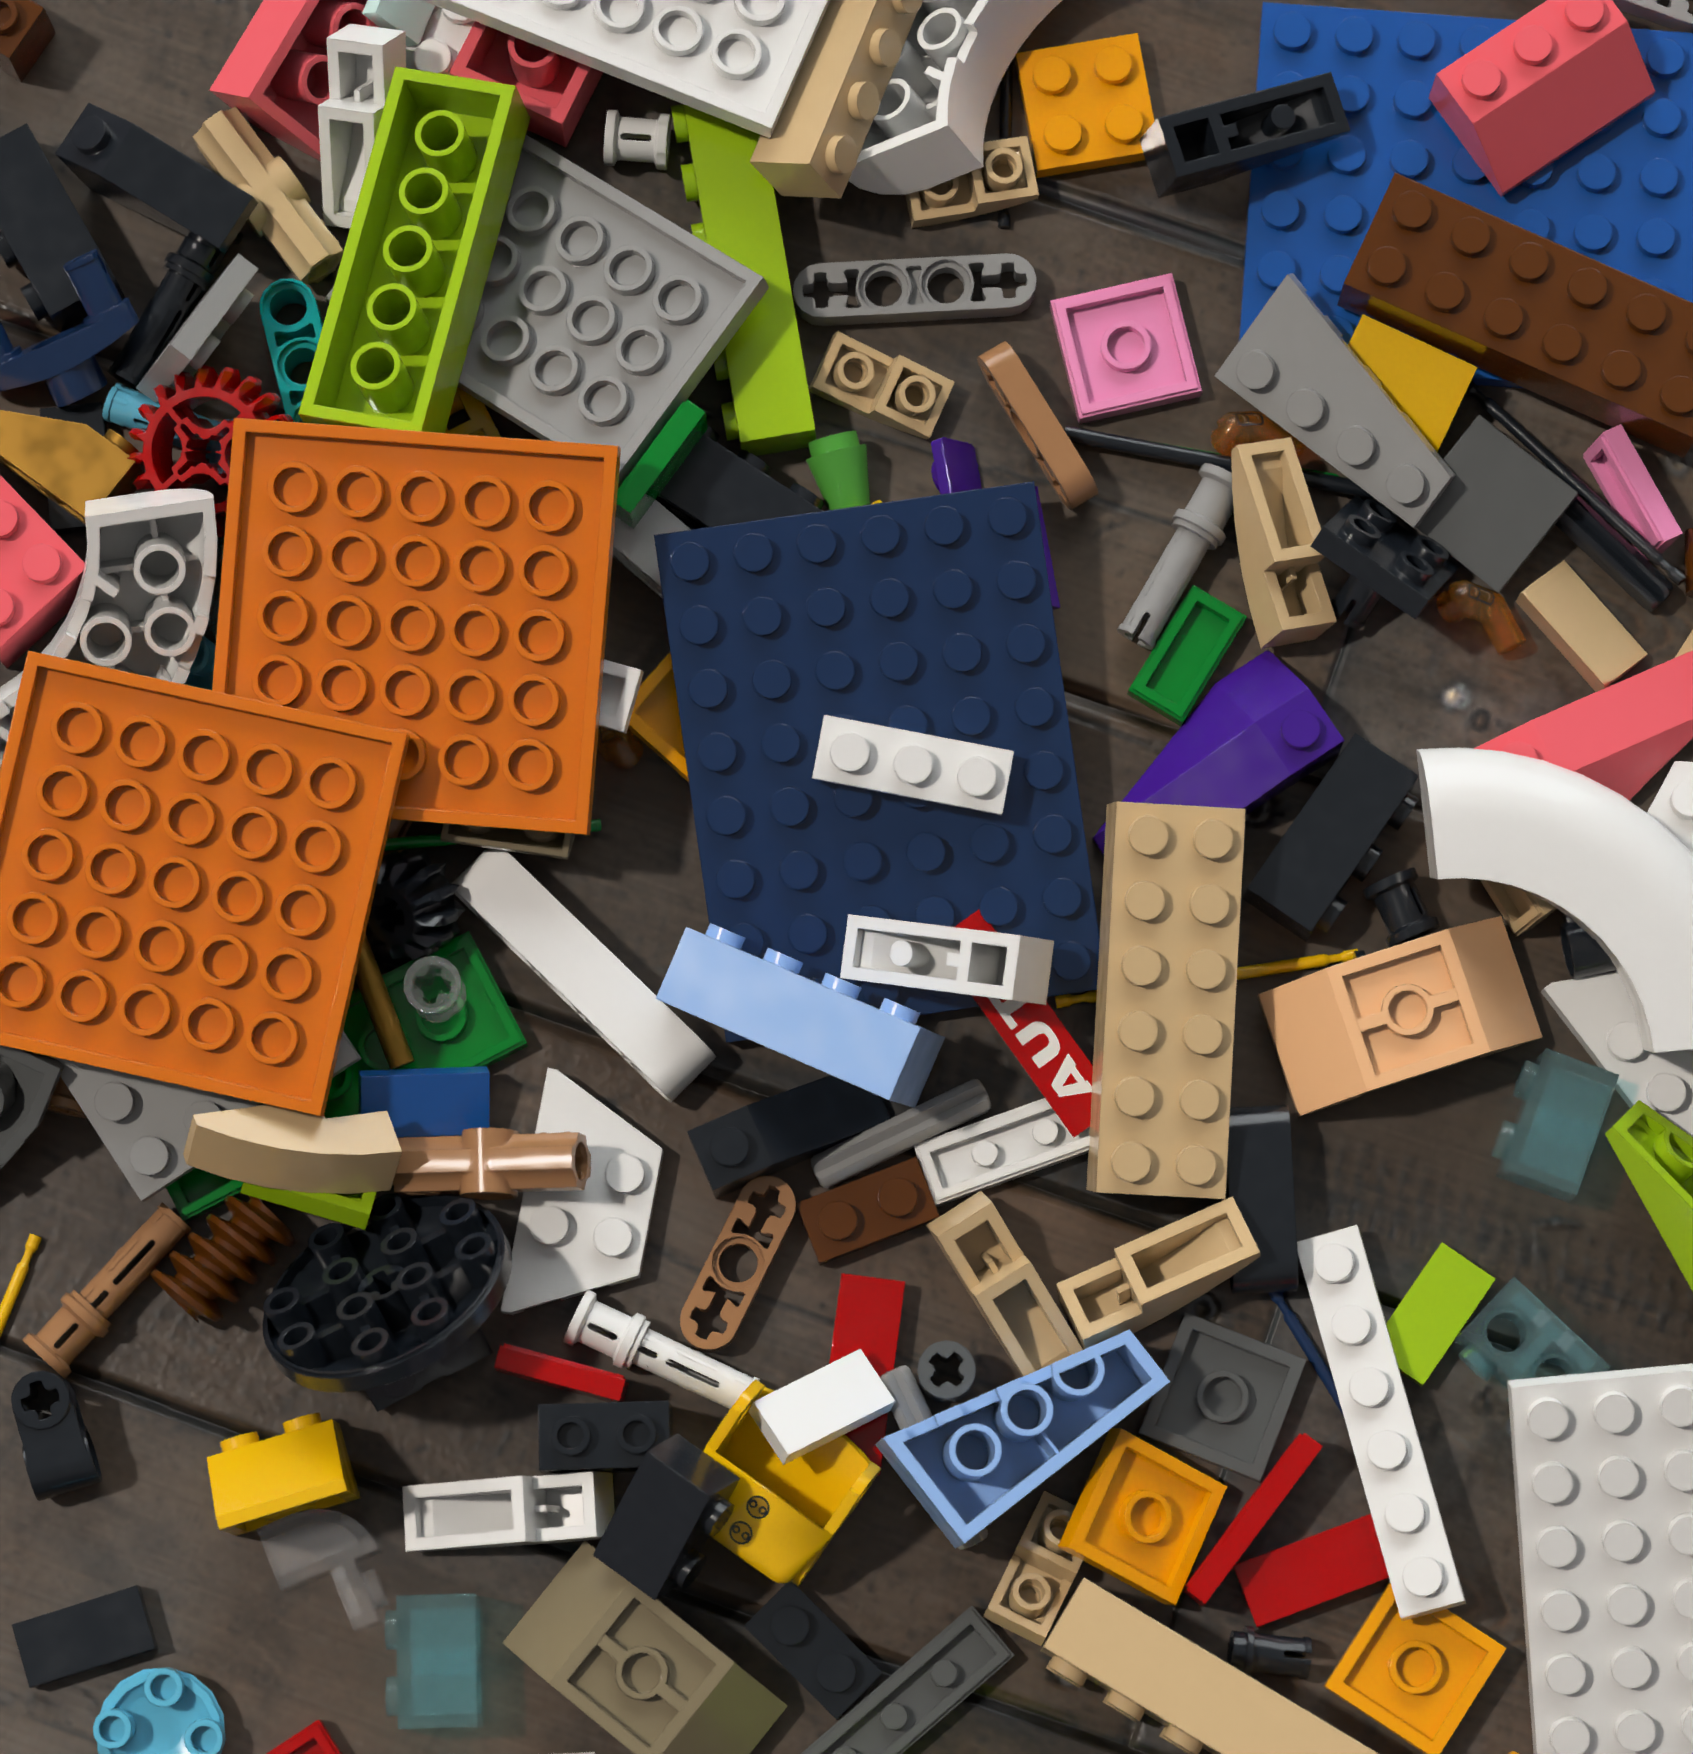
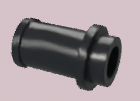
[1227,1625,1312,1680]

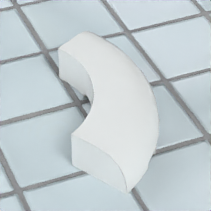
[849,0,1063,195]
[0,489,218,768]
[1416,747,1693,1053]

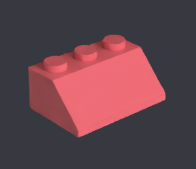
[209,0,379,161]
[1429,0,1655,197]

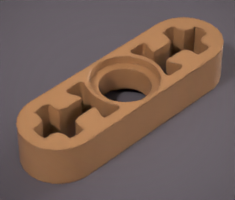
[977,341,1098,510]
[680,1176,797,1352]

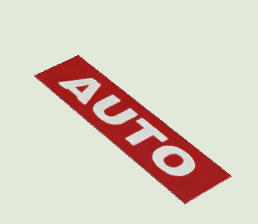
[954,909,1093,1138]

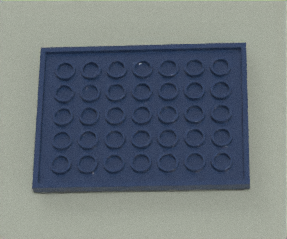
[654,481,1100,1043]

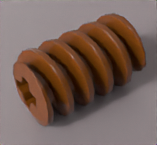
[151,1195,296,1324]

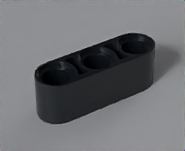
[1226,1105,1299,1294]

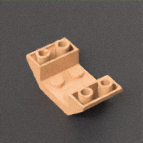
[1257,916,1542,1117]

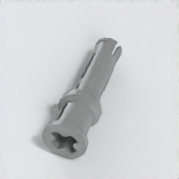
[1117,463,1234,650]

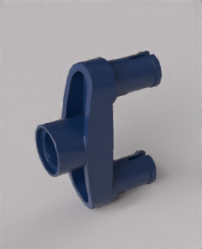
[0,249,140,407]

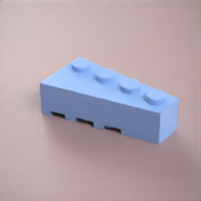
[656,923,945,1108]
[875,1329,1170,1549]

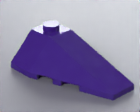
[1092,650,1344,857]

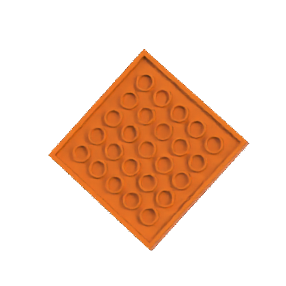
[212,418,621,835]
[0,651,410,1117]

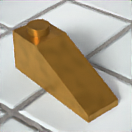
[0,410,144,525]

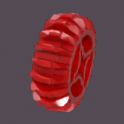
[127,366,294,538]

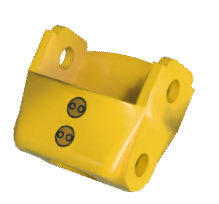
[703,1379,881,1586]

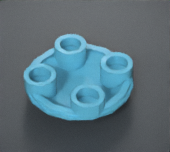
[93,1667,226,1754]

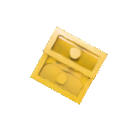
[1348,314,1477,452]

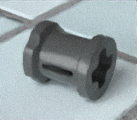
[917,1340,976,1403]

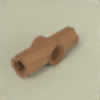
[393,1128,591,1200]

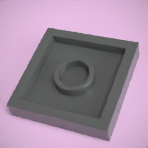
[1416,415,1580,593]
[1138,1312,1306,1483]

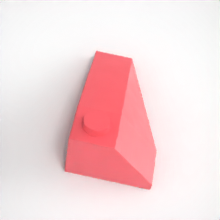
[1474,650,1693,801]

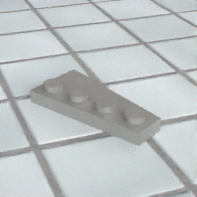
[1215,273,1456,528]

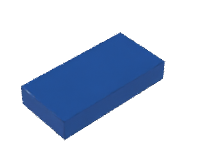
[358,1066,490,1138]

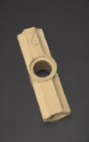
[193,106,344,285]

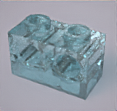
[1455,1277,1611,1404]

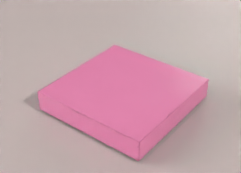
[1050,273,1202,424]

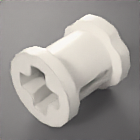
[603,109,671,170]

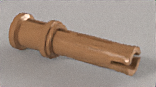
[22,1202,192,1379]

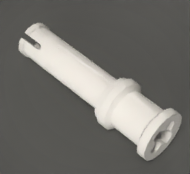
[563,1289,760,1409]

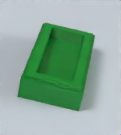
[616,399,708,529]
[1127,585,1247,726]

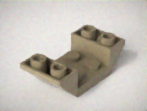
[502,1541,788,1754]

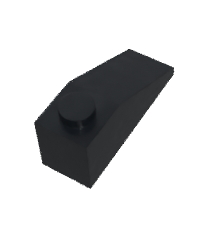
[1139,72,1351,198]
[55,103,259,254]
[687,1075,891,1199]

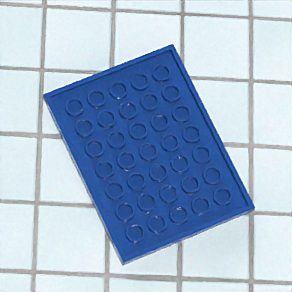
[1238,2,1693,389]

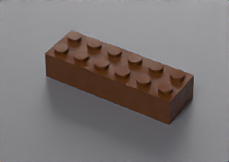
[1337,172,1693,458]

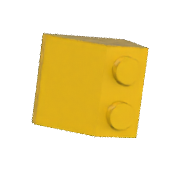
[207,1412,360,1536]

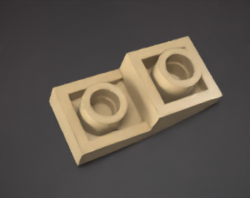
[905,136,1039,228]
[808,331,955,439]
[983,1491,1083,1646]

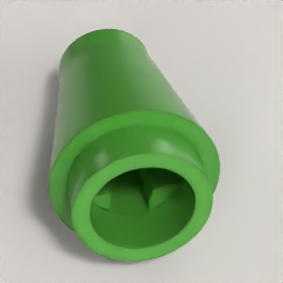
[806,431,871,510]

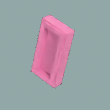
[1583,424,1682,560]

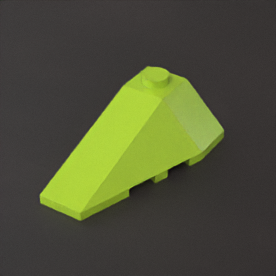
[1605,1100,1693,1291]

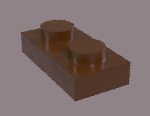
[796,1157,940,1265]

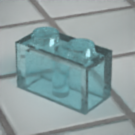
[1491,1048,1619,1203]
[385,1593,482,1730]

